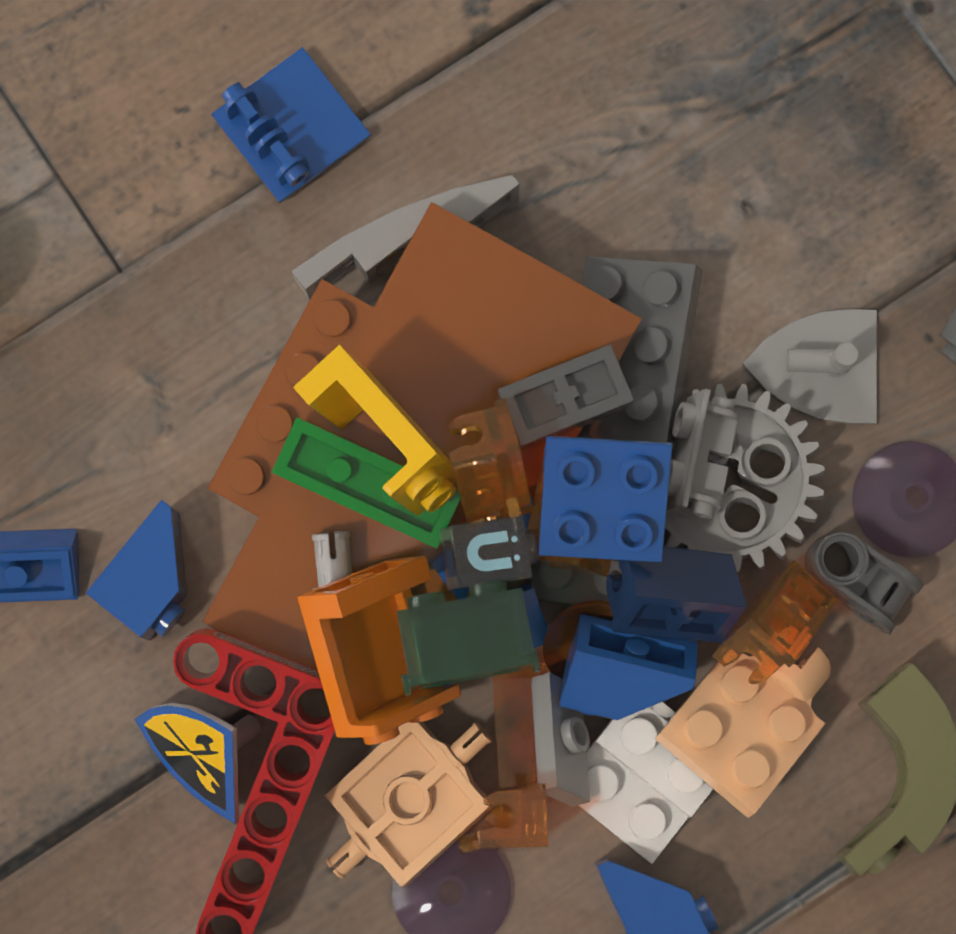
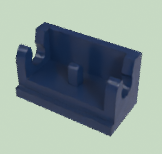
[606,546,747,643]

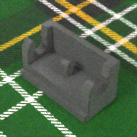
[497,344,634,453]

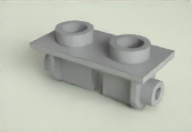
[666,389,739,519]

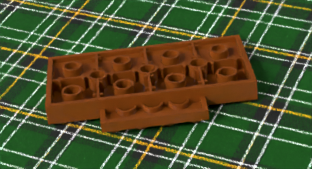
[202,202,642,683]

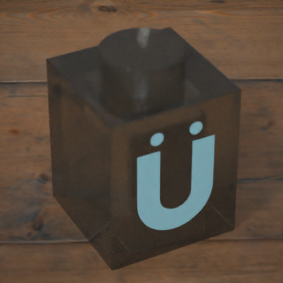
[439,516,538,590]

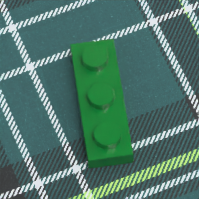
[271,417,463,549]

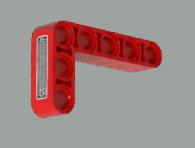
[172,628,335,934]

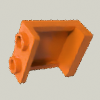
[297,556,461,745]

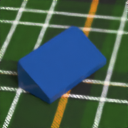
[0,529,79,603]

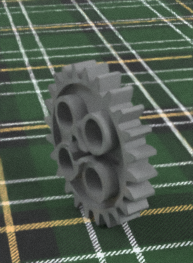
[664,383,825,575]

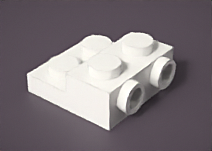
[579,702,713,864]

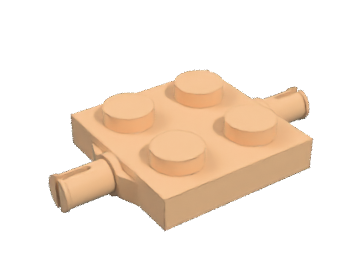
[325,722,495,887]

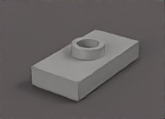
[531,672,590,807]

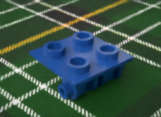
[211,47,371,203]
[538,436,672,562]

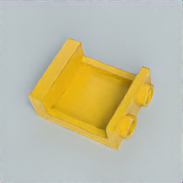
[293,345,463,516]

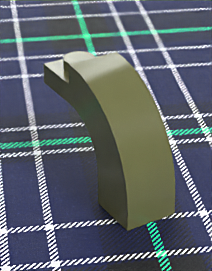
[834,663,956,876]

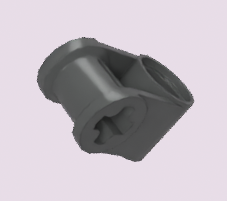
[805,532,924,635]

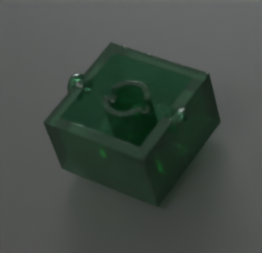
[397,580,540,697]

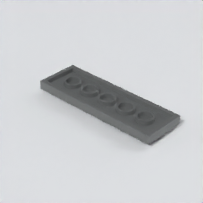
[529,256,703,606]

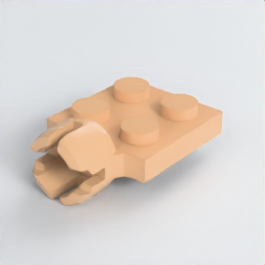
[654,628,831,818]

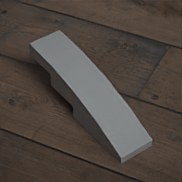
[291,175,520,301]

